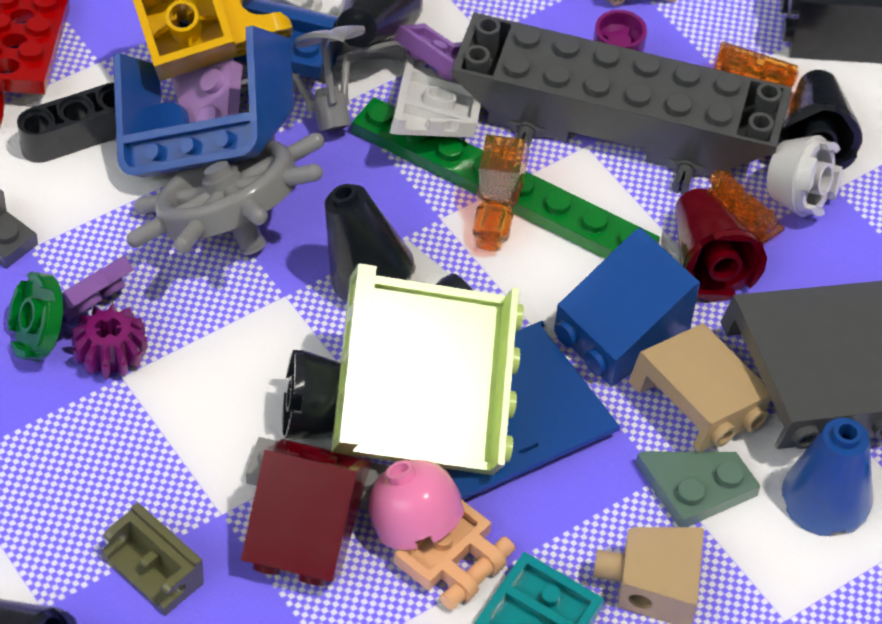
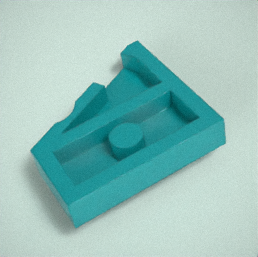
[474,551,604,624]

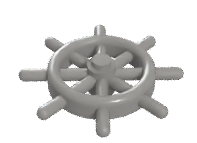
[127,133,324,255]

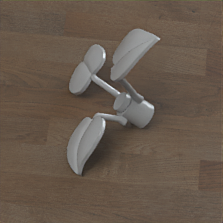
[240,25,404,132]

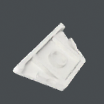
[390,54,481,138]

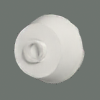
[767,135,843,217]

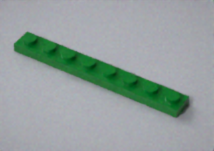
[352,97,660,259]

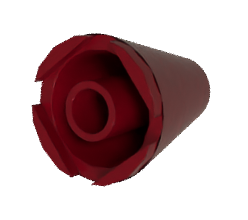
[675,188,767,301]

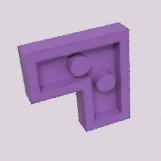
[394,23,462,81]
[62,255,134,321]

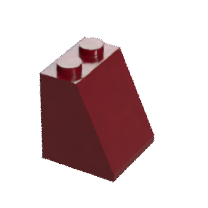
[241,439,371,586]

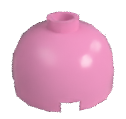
[368,460,464,550]

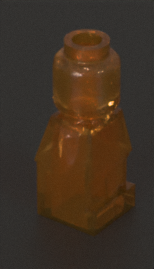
[472,134,530,251]

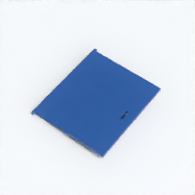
[443,321,620,500]

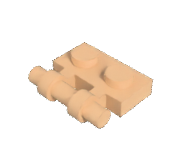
[394,500,515,610]

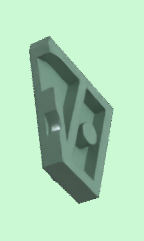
[635,451,760,527]

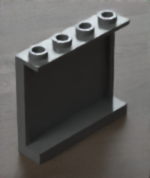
[720,281,882,449]

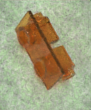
[714,41,799,87]
[707,169,785,244]

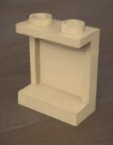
[628,323,771,453]

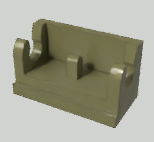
[101,502,204,616]

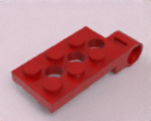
[0,0,70,127]

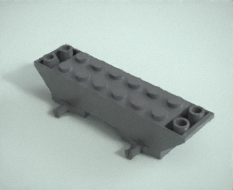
[451,12,792,194]

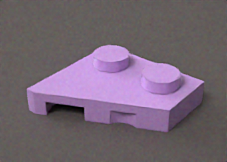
[171,59,243,123]

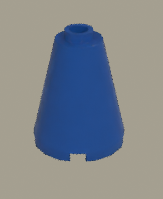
[781,418,873,536]

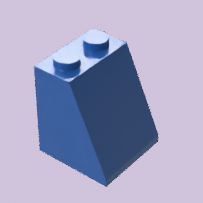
[554,227,700,387]

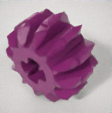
[71,302,148,380]

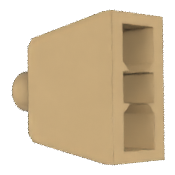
[593,527,704,624]

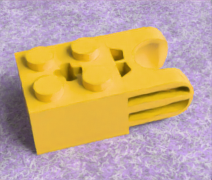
[133,0,293,81]

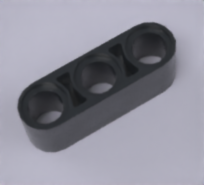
[17,82,116,163]

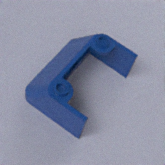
[113,25,294,178]

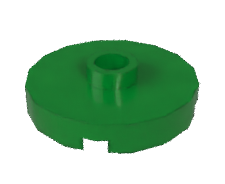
[8,271,63,362]

